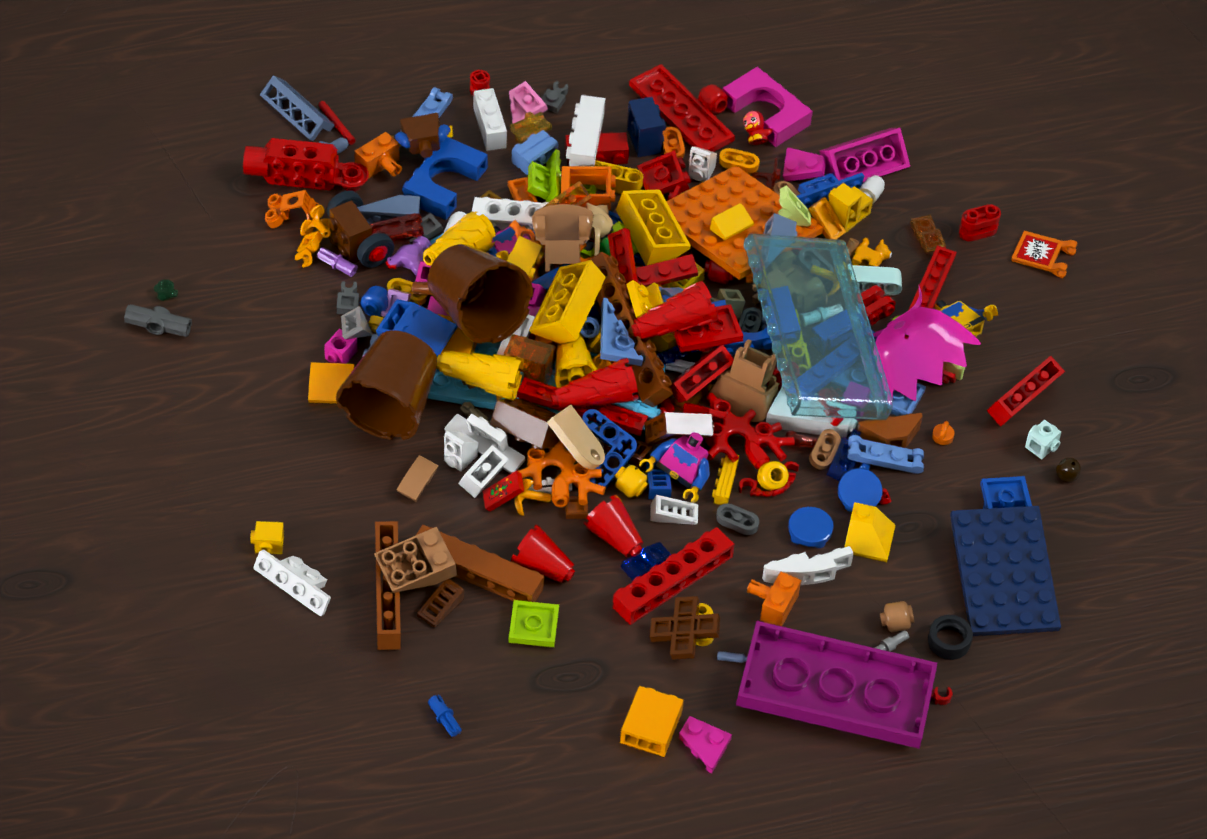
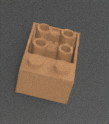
[374,527,457,593]

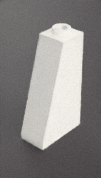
[766,383,858,439]

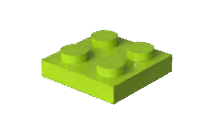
[508,600,559,647]

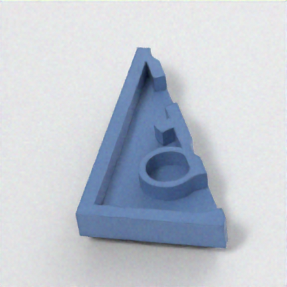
[600,298,643,366]

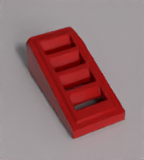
[683,403,727,421]

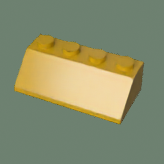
[616,190,691,265]
[529,260,606,344]

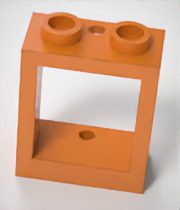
[561,166,616,211]

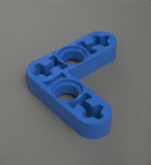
[582,409,637,488]

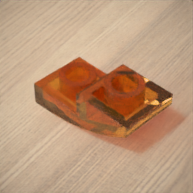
[910,215,946,252]

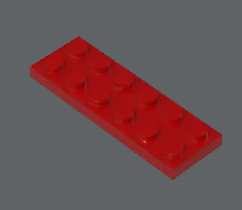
[629,64,735,152]

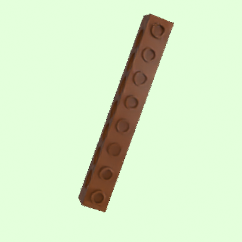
[591,252,674,407]

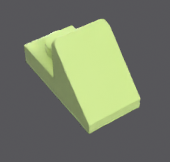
[778,185,811,227]

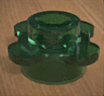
[154,280,178,301]

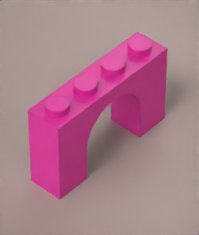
[722,67,812,147]

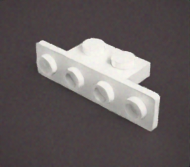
[444,414,525,474]
[254,550,331,616]

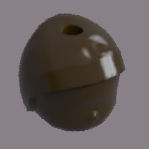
[1056,458,1081,482]

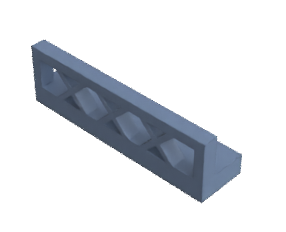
[260,75,334,141]

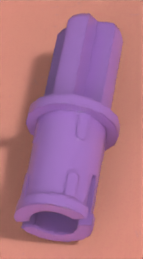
[317,247,358,277]

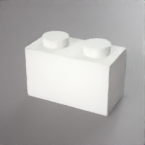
[458,445,509,498]

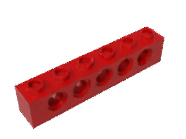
[613,527,735,625]

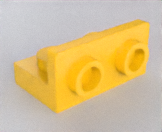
[626,280,663,318]

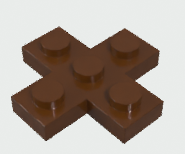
[649,596,720,660]

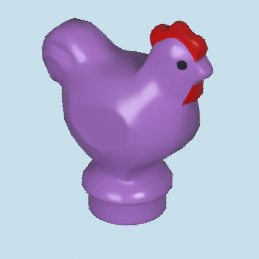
[386,236,431,275]

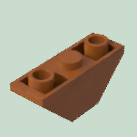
[856,413,923,448]

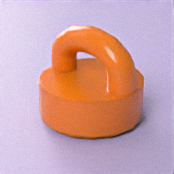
[932,421,955,445]

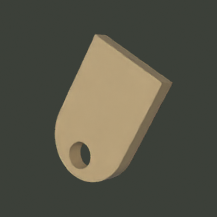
[547,405,605,470]

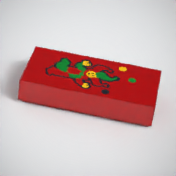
[483,471,524,512]

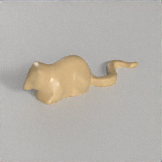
[585,203,613,257]

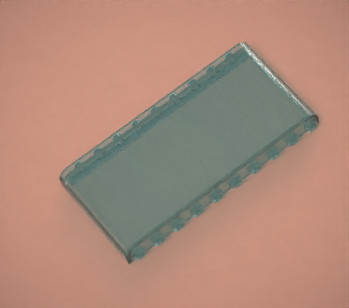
[744,233,893,420]

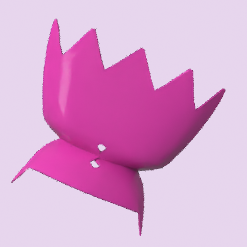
[851,284,981,405]

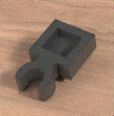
[541,81,568,113]
[404,213,443,244]
[337,281,359,314]

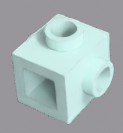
[1025,420,1061,459]

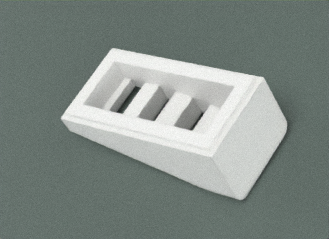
[650,495,698,525]

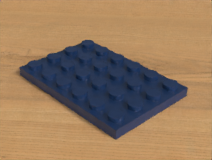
[950,506,1061,636]

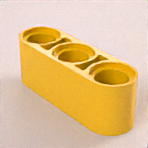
[594,161,643,194]

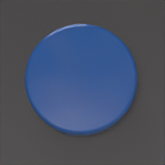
[838,468,882,512]
[788,507,833,548]

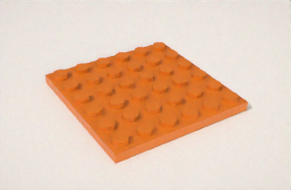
[666,167,824,280]

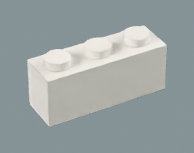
[473,88,507,151]

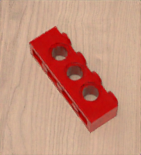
[986,356,1065,427]

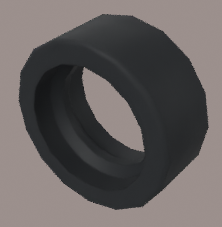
[928,615,973,660]

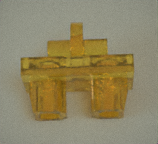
[510,111,552,144]

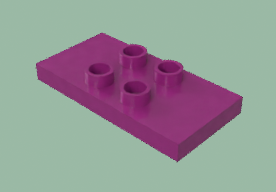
[736,621,937,749]

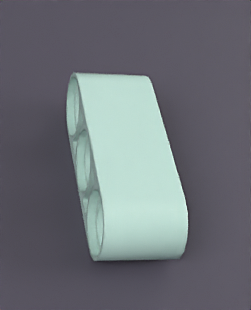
[841,265,902,296]

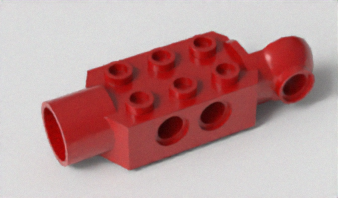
[243,138,369,191]

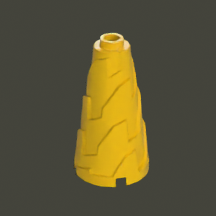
[423,212,496,266]
[555,334,598,388]
[437,351,524,401]

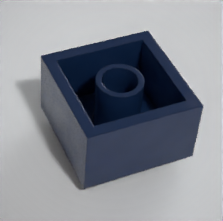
[627,97,666,157]

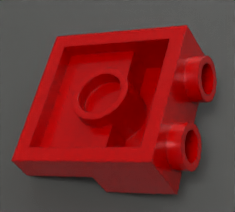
[637,150,691,195]

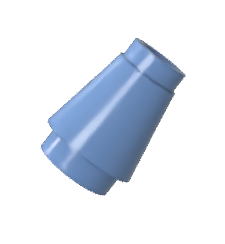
[580,317,600,338]

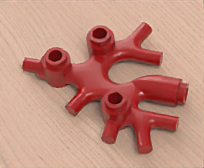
[705,393,794,469]

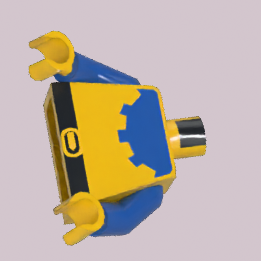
[934,300,998,337]

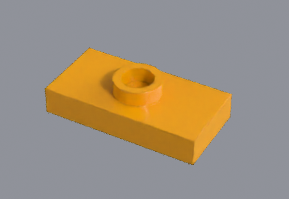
[808,197,846,244]

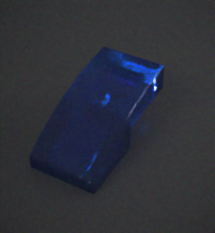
[621,542,671,581]

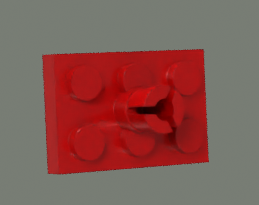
[673,304,744,352]

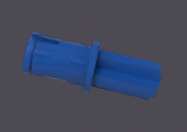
[428,695,461,737]

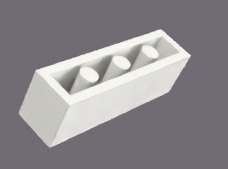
[566,95,605,166]

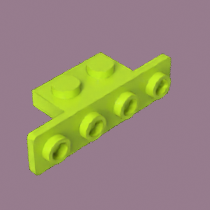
[528,149,561,205]

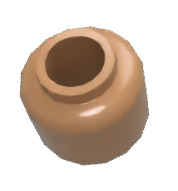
[880,601,915,632]

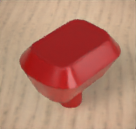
[879,488,891,504]

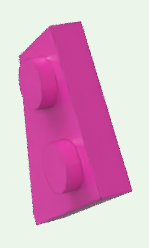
[783,148,826,181]
[679,716,732,773]

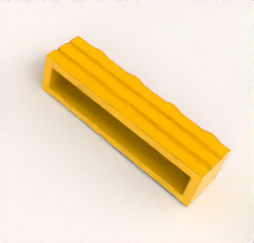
[712,454,739,505]

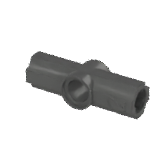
[124,304,192,337]

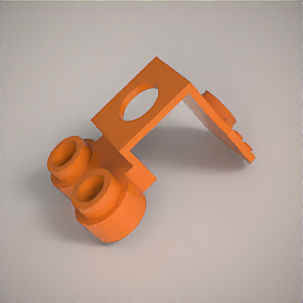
[265,190,319,228]

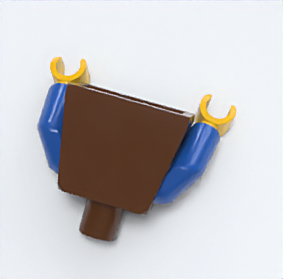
[392,113,453,158]

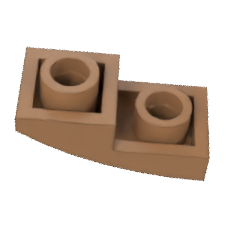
[397,455,439,502]

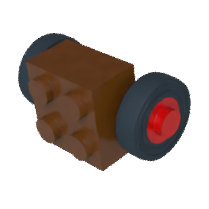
[326,190,394,268]

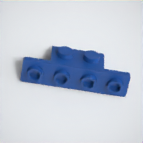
[797,173,864,209]

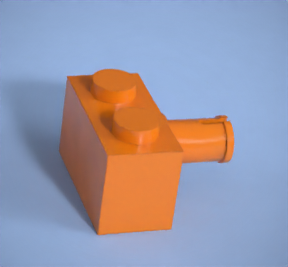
[354,132,402,179]
[747,571,801,626]

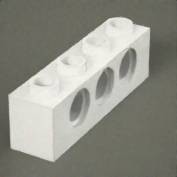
[472,197,556,232]

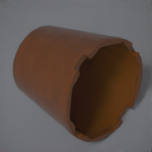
[428,244,533,344]
[336,330,437,440]

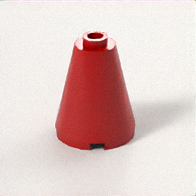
[583,495,643,557]
[511,525,576,583]

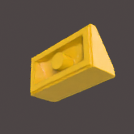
[710,203,754,240]

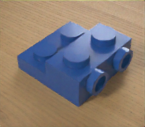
[980,476,1032,509]

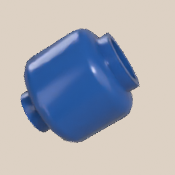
[360,286,388,317]

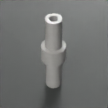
[875,630,909,652]

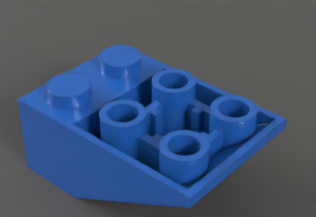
[376,299,458,358]

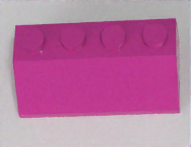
[819,128,911,182]

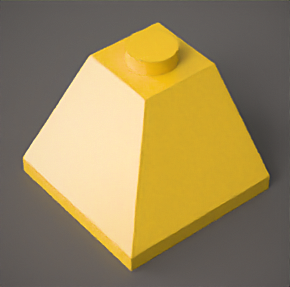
[844,502,895,562]

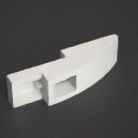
[762,546,853,585]

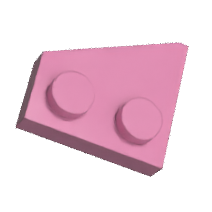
[509,81,548,130]

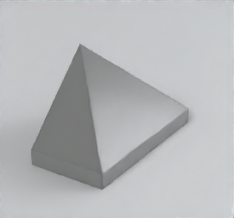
[341,306,373,339]

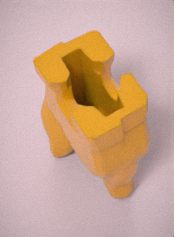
[851,238,892,267]

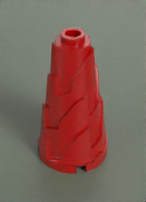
[631,281,718,339]
[550,358,639,409]

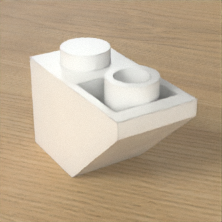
[688,147,717,182]
[444,431,478,472]

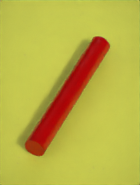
[318,101,356,145]

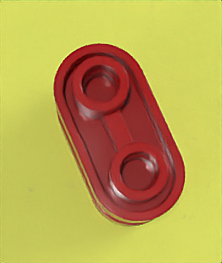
[959,204,1001,241]
[847,285,896,326]

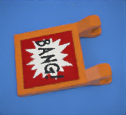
[1011,231,1077,278]

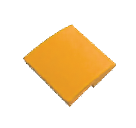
[308,362,354,404]

